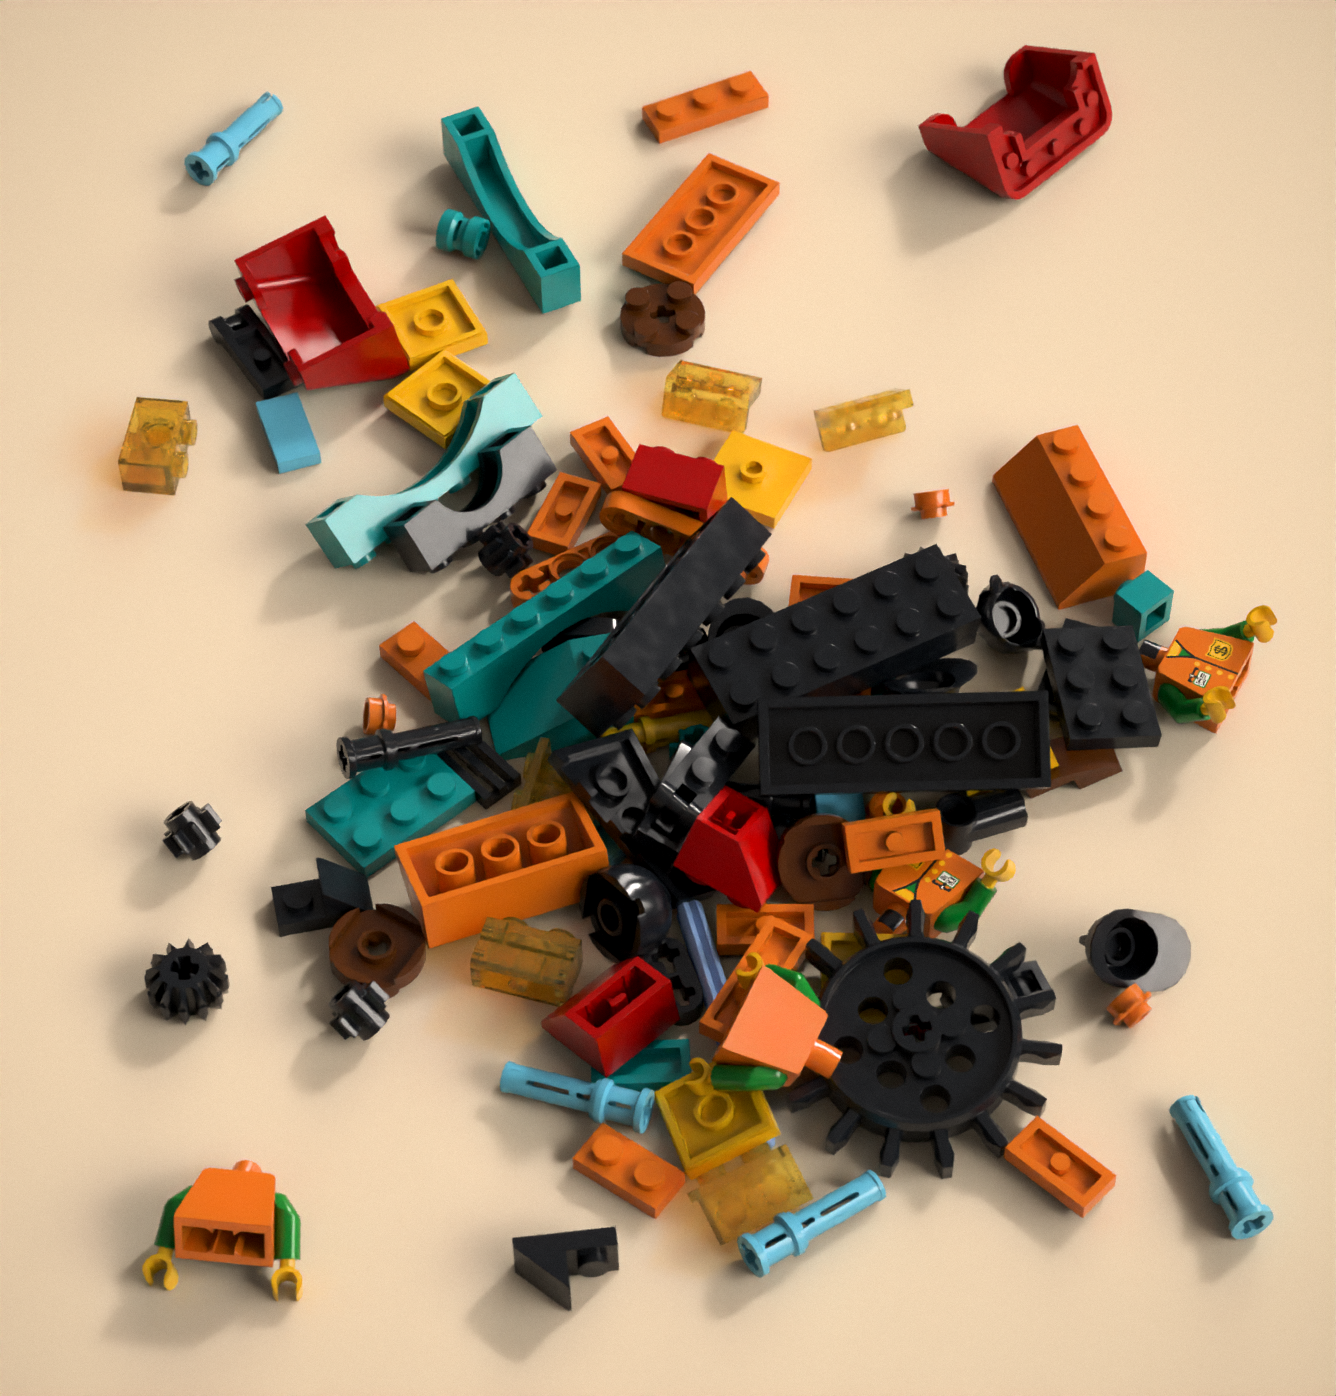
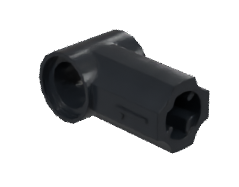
[936,790,1028,855]

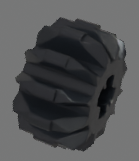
[144,938,230,1025]

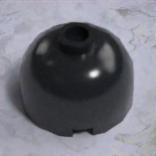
[580,864,672,963]

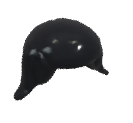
[976,575,1045,654]

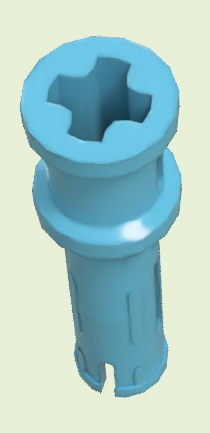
[184,92,283,186]
[500,1061,655,1134]
[1169,1095,1274,1239]
[737,1170,886,1277]

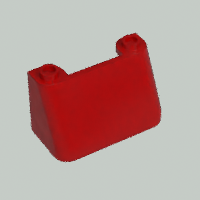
[918,45,1113,200]
[234,215,410,391]

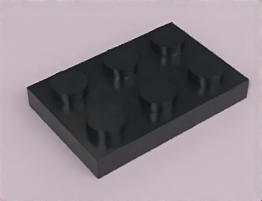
[1040,625,1162,751]

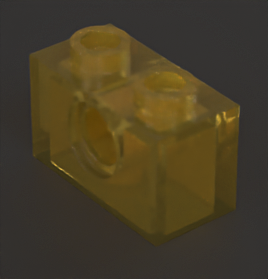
[118,397,198,496]

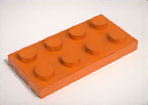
[622,153,780,294]

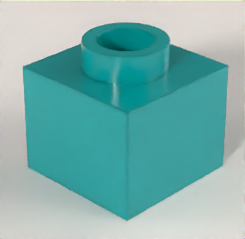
[1112,570,1174,643]

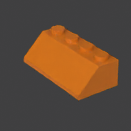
[992,425,1147,610]
[394,792,609,949]

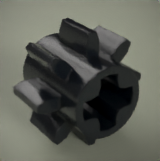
[478,521,533,578]
[162,801,222,860]
[329,979,390,1041]

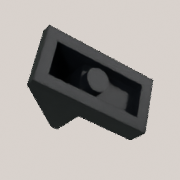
[271,858,374,937]
[512,1226,619,1311]

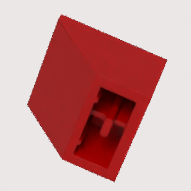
[621,444,728,523]
[673,785,780,913]
[541,956,680,1078]

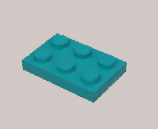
[305,754,476,878]

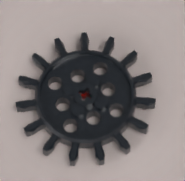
[787,900,1063,1179]

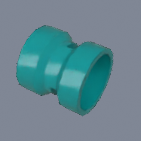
[435,209,491,260]

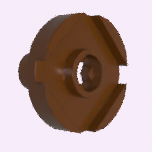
[620,281,705,357]
[775,813,873,911]
[329,903,426,999]

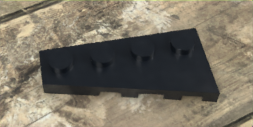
[547,729,717,910]

